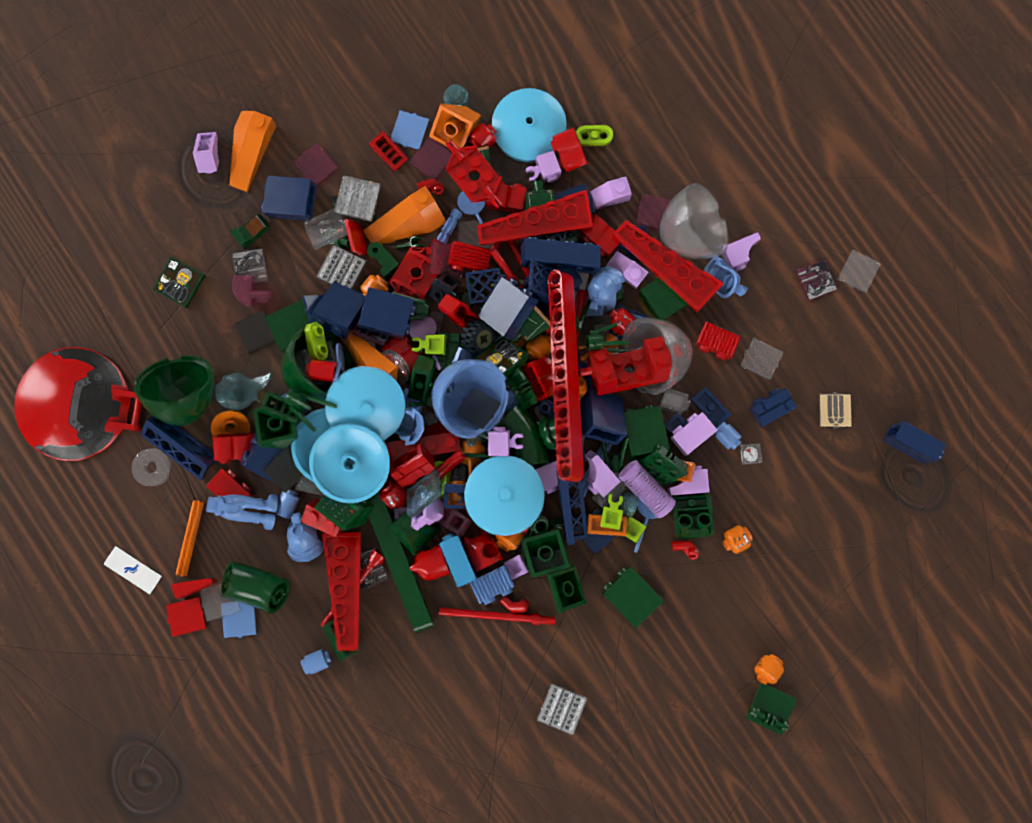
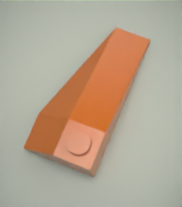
[363,186,446,245]
[340,331,398,381]

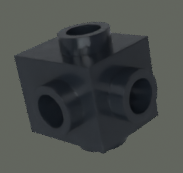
[428,271,461,303]

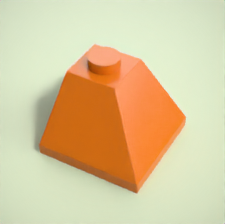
[429,104,481,148]

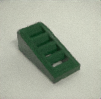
[260,391,304,424]

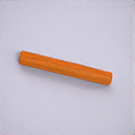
[176,500,204,577]

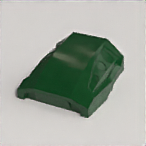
[671,492,715,539]

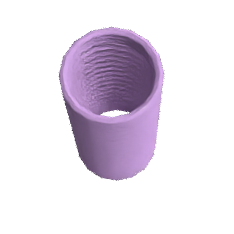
[619,461,676,518]

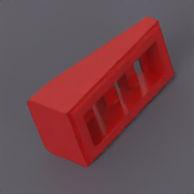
[368,131,408,172]
[171,578,217,599]

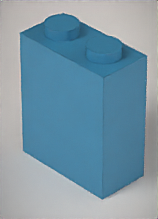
[439,533,477,587]

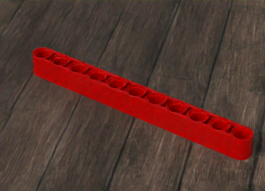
[548,270,584,482]

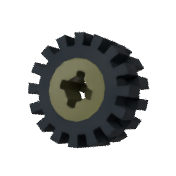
[461,319,498,355]

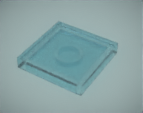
[406,469,441,519]

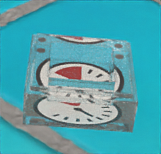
[740,444,762,465]

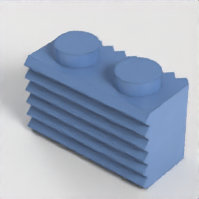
[469,565,515,605]

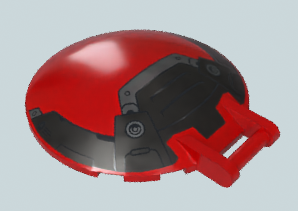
[14,347,142,461]

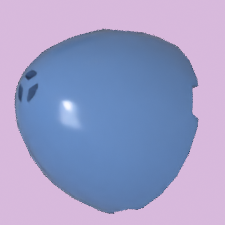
[432,359,509,438]

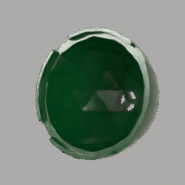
[281,328,354,402]
[134,355,214,426]

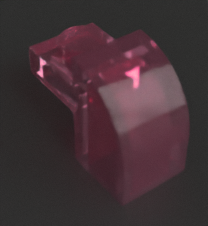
[232,275,273,307]
[438,509,473,537]

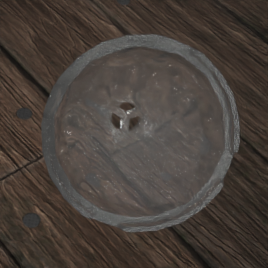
[659,183,729,259]
[621,318,693,395]

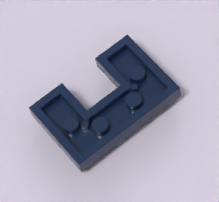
[664,387,732,454]

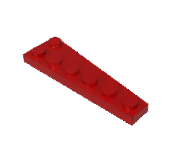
[477,190,593,246]
[612,220,724,312]
[322,532,362,651]

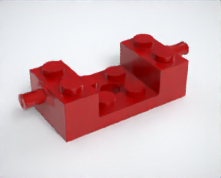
[579,336,683,396]

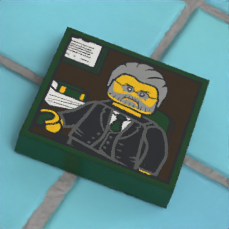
[152,257,205,308]
[475,336,530,378]

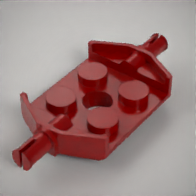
[445,139,503,209]
[389,238,443,300]

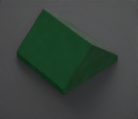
[253,403,298,449]

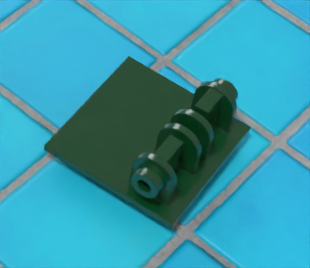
[506,367,541,410]
[638,444,688,486]
[746,683,797,735]

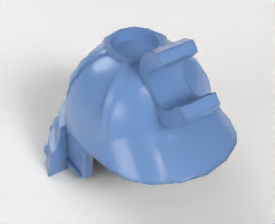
[704,257,748,298]
[587,266,626,314]
[394,407,424,445]
[287,512,324,562]

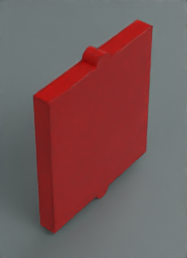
[344,219,368,256]
[166,597,207,637]

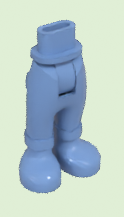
[206,494,278,530]

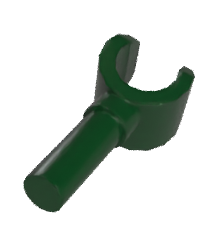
[396,236,423,250]

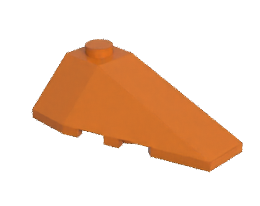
[229,111,276,192]

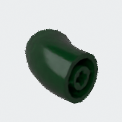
[498,403,550,465]
[221,561,290,614]

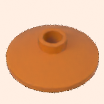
[211,410,250,435]

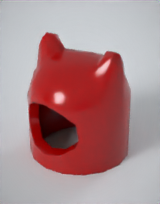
[463,529,503,572]
[410,544,451,581]

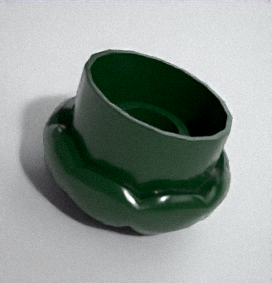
[539,417,556,450]

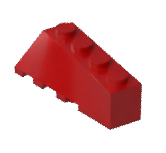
[385,421,461,462]

